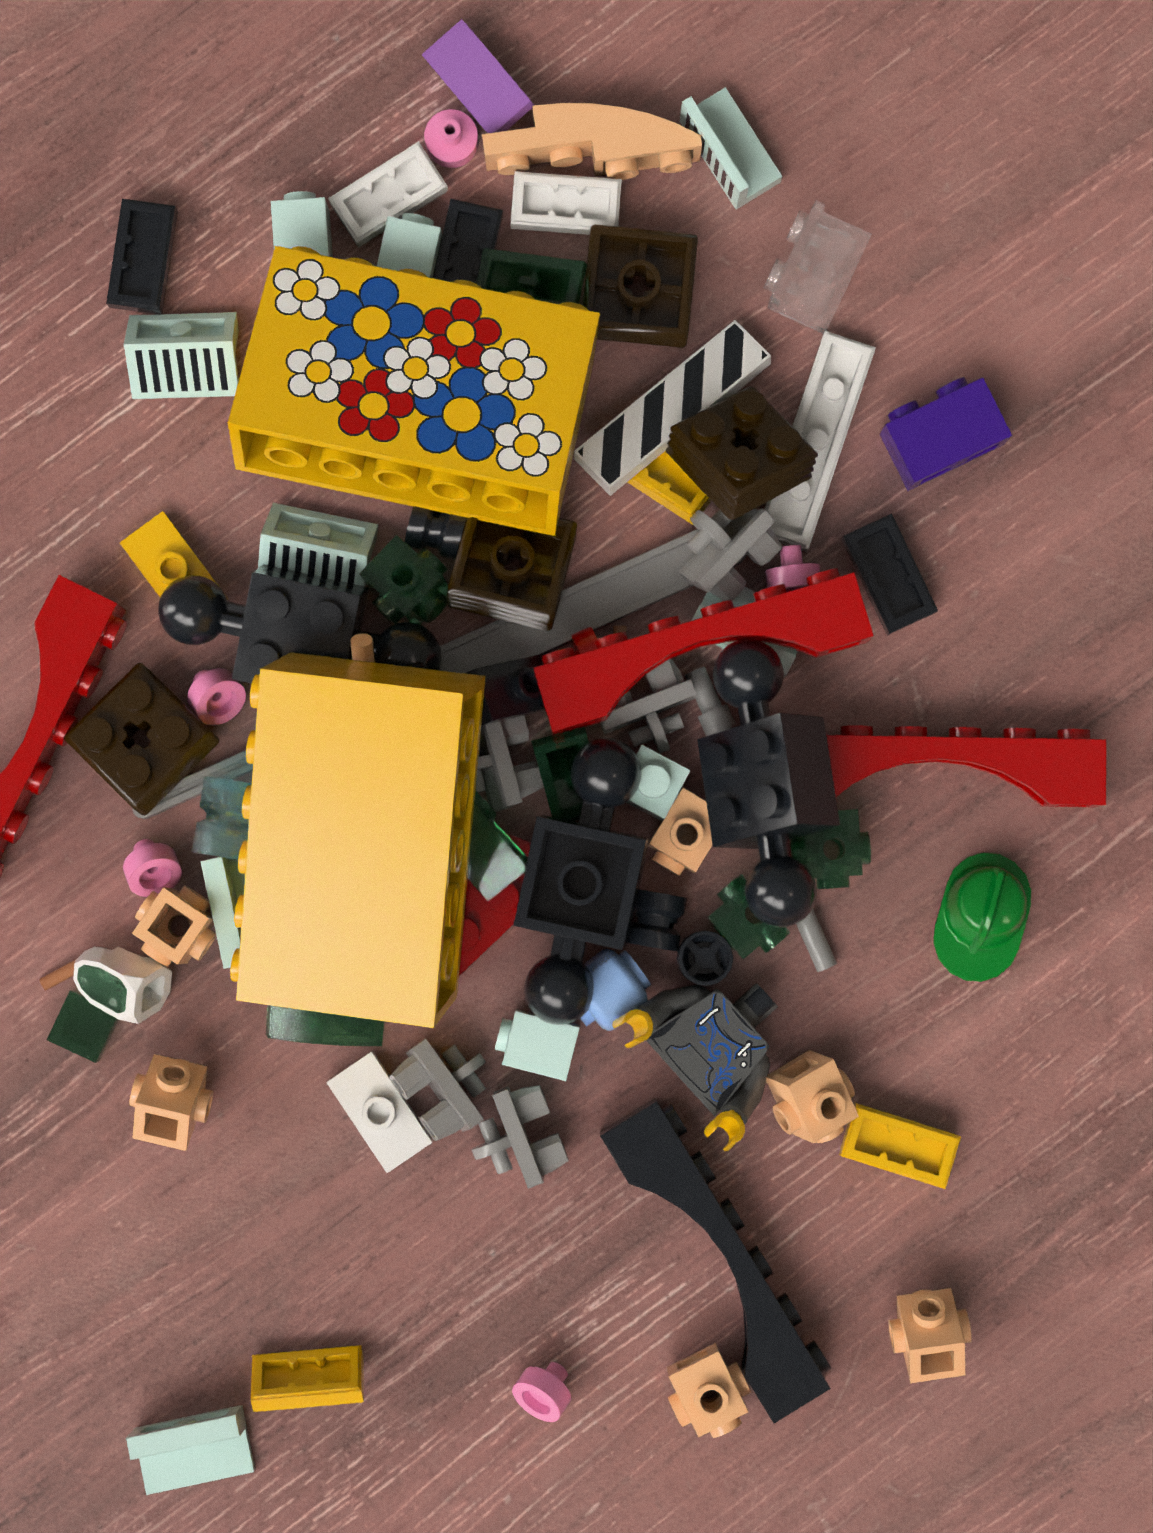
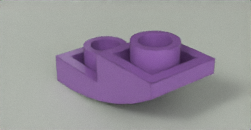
[422,19,534,133]

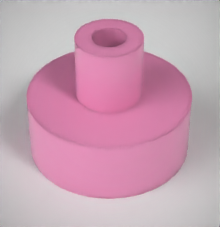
[424,109,478,168]
[766,545,820,592]
[187,668,246,725]
[123,839,182,897]
[512,1362,571,1422]

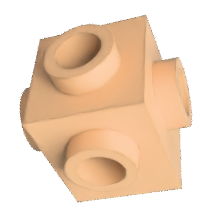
[132,885,217,967]
[766,1050,859,1143]
[129,1054,213,1151]
[888,1288,972,1383]
[667,1343,752,1438]

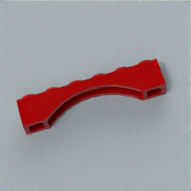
[533,568,874,737]
[0,575,127,878]
[826,725,1106,808]

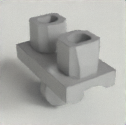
[679,508,782,601]
[600,659,697,754]
[475,716,543,813]
[389,1039,486,1141]
[471,1085,569,1189]

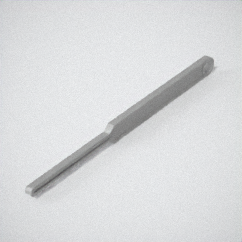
[132,529,747,819]

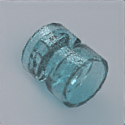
[192,776,252,860]

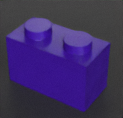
[879,377,1012,491]

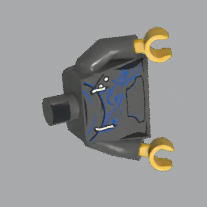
[612,983,778,1151]

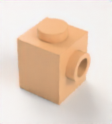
[648,788,712,876]

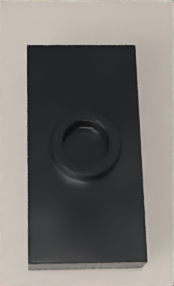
[106,198,178,314]
[433,199,504,289]
[841,514,938,636]
[465,651,554,726]

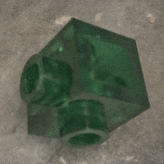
[359,535,448,625]
[791,809,871,890]
[706,874,791,959]

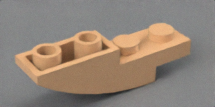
[482,103,702,180]

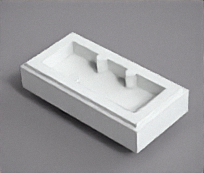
[328,141,448,248]
[511,171,622,235]
[326,1051,433,1173]

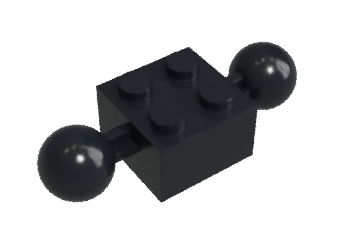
[158,564,442,683]
[697,639,840,927]
[513,738,650,1025]

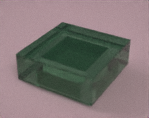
[47,990,119,1063]

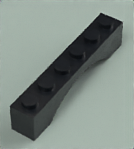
[600,1098,832,1424]

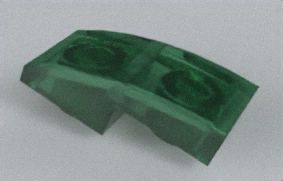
[468,790,528,901]
[265,1005,384,1046]

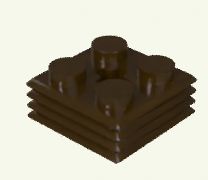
[582,224,698,348]
[666,386,818,520]
[447,517,577,631]
[64,663,219,816]

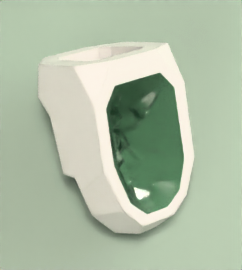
[73,947,172,1024]

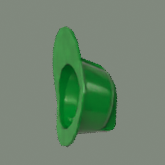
[933,853,1031,982]

